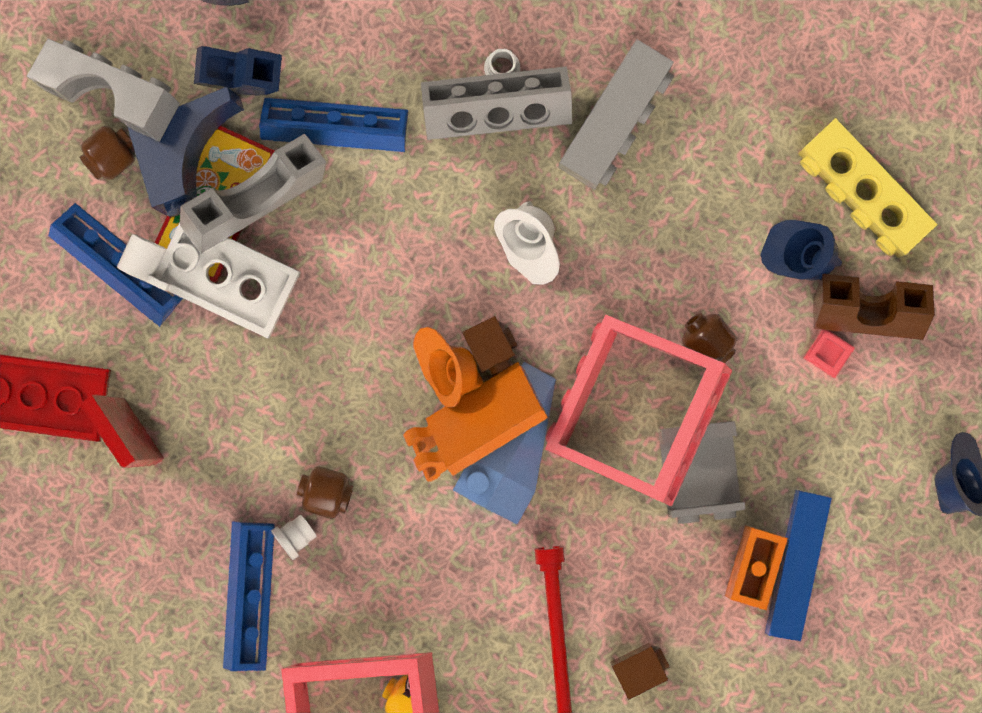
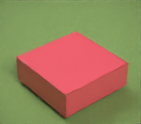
[803,330,855,378]

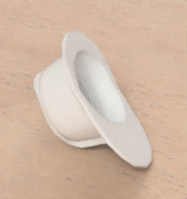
[494,201,560,285]

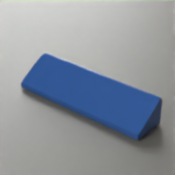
[259,98,408,152]
[48,203,183,327]
[765,490,832,641]
[223,521,275,671]

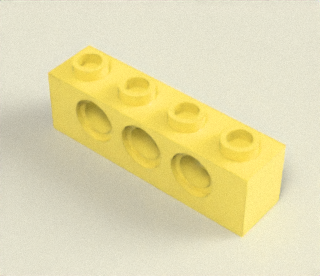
[798,118,938,258]

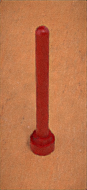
[534,546,572,713]

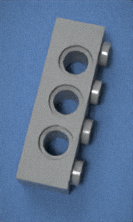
[421,66,572,140]

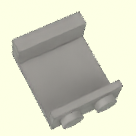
[658,421,746,524]

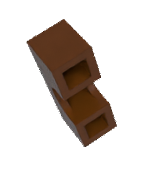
[813,274,935,340]

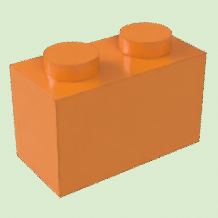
[724,525,788,611]

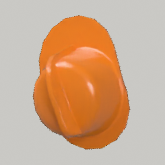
[413,327,483,407]

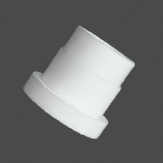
[484,49,520,75]
[271,515,317,560]

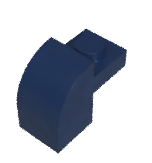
[194,46,282,96]

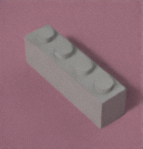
[558,39,675,190]

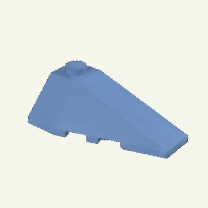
[453,362,556,524]

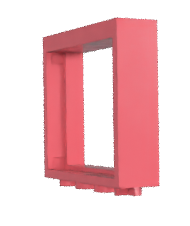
[545,314,733,507]
[281,652,439,713]

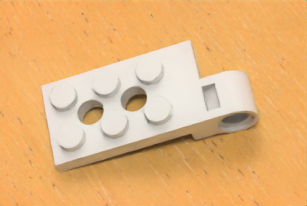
[117,222,301,338]

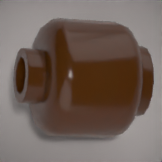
[79,126,135,180]
[682,313,737,363]
[296,466,354,519]

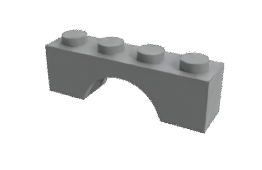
[27,39,180,142]
[180,134,326,254]

